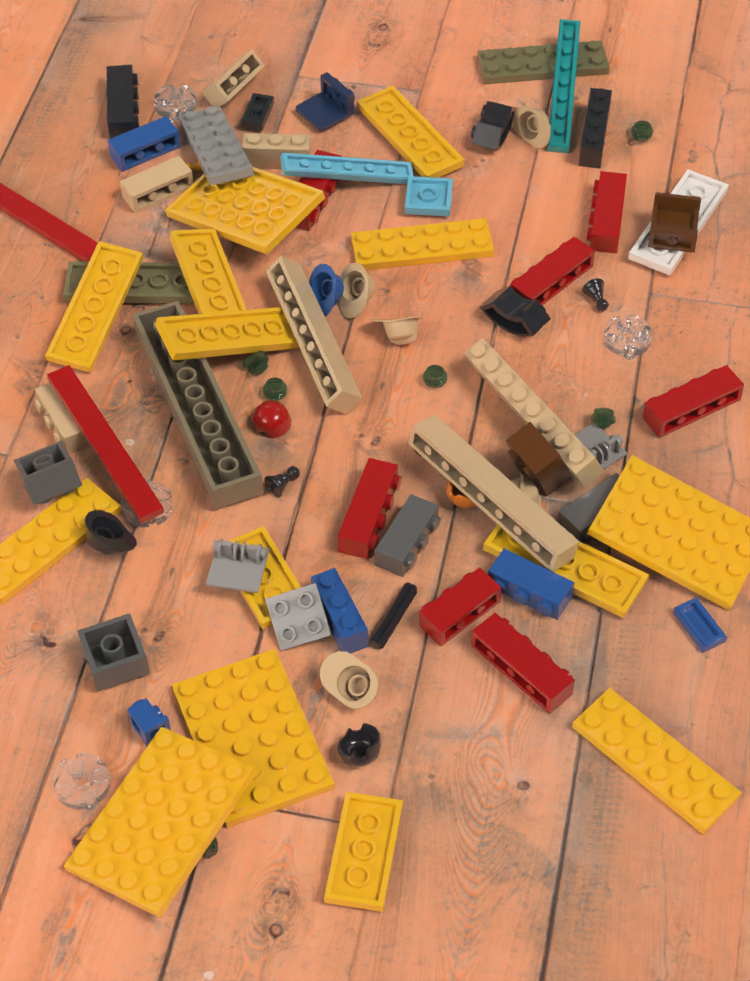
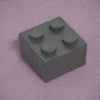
[14,441,82,505]
[77,613,150,692]

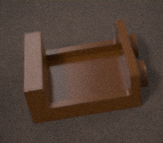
[648,192,701,253]

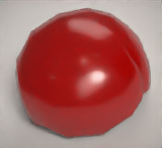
[251,401,292,438]

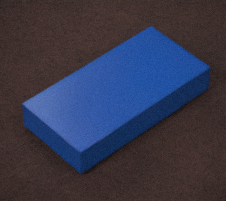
[673,597,727,653]

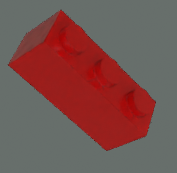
[419,567,501,647]

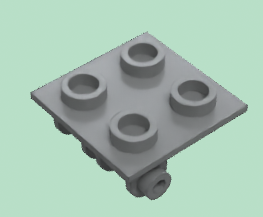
[575,423,627,470]
[206,539,270,593]
[265,583,332,651]

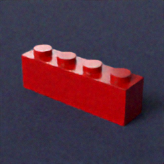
[295,150,342,231]
[586,171,627,254]
[510,237,595,305]
[643,365,744,438]
[337,458,402,559]
[471,612,575,714]

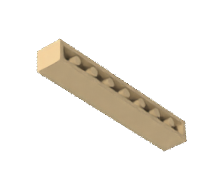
[266,256,363,414]
[464,338,604,489]
[408,414,579,572]

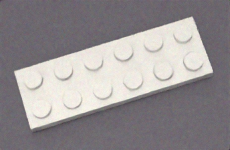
[628,169,729,275]

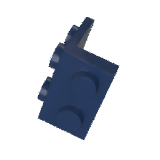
[296,72,355,131]

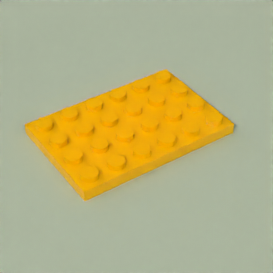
[165,167,325,255]
[587,455,750,611]
[171,649,335,828]
[64,726,257,918]

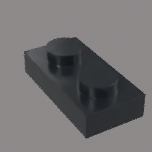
[241,93,274,131]

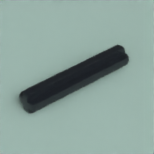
[370,582,417,649]

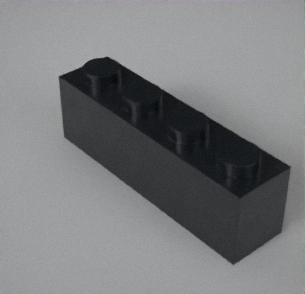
[106,64,140,139]
[579,88,612,169]

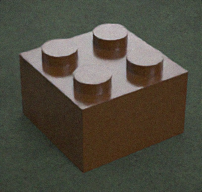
[506,422,571,496]

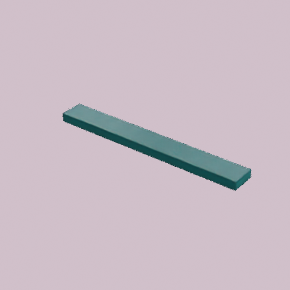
[547,19,581,153]

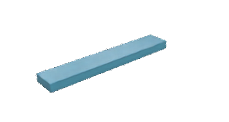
[280,153,413,184]

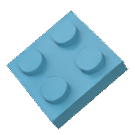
[405,176,453,217]

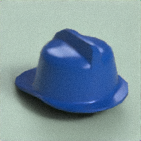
[309,264,344,317]

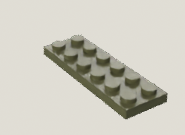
[477,40,610,85]
[63,261,194,304]

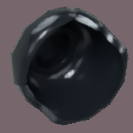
[337,723,381,766]

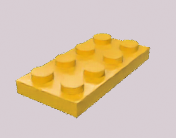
[229,526,301,630]
[324,792,403,912]

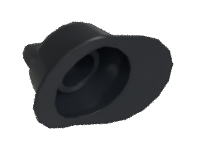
[85,510,137,554]

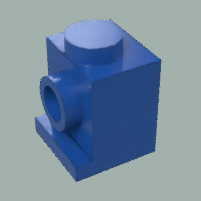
[127,698,171,746]

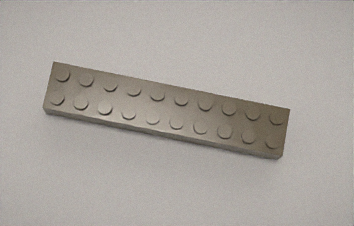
[132,301,263,510]

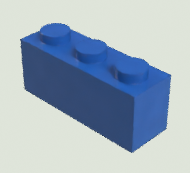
[108,116,180,172]
[488,549,575,620]
[311,568,368,654]

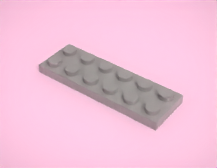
[178,106,254,186]

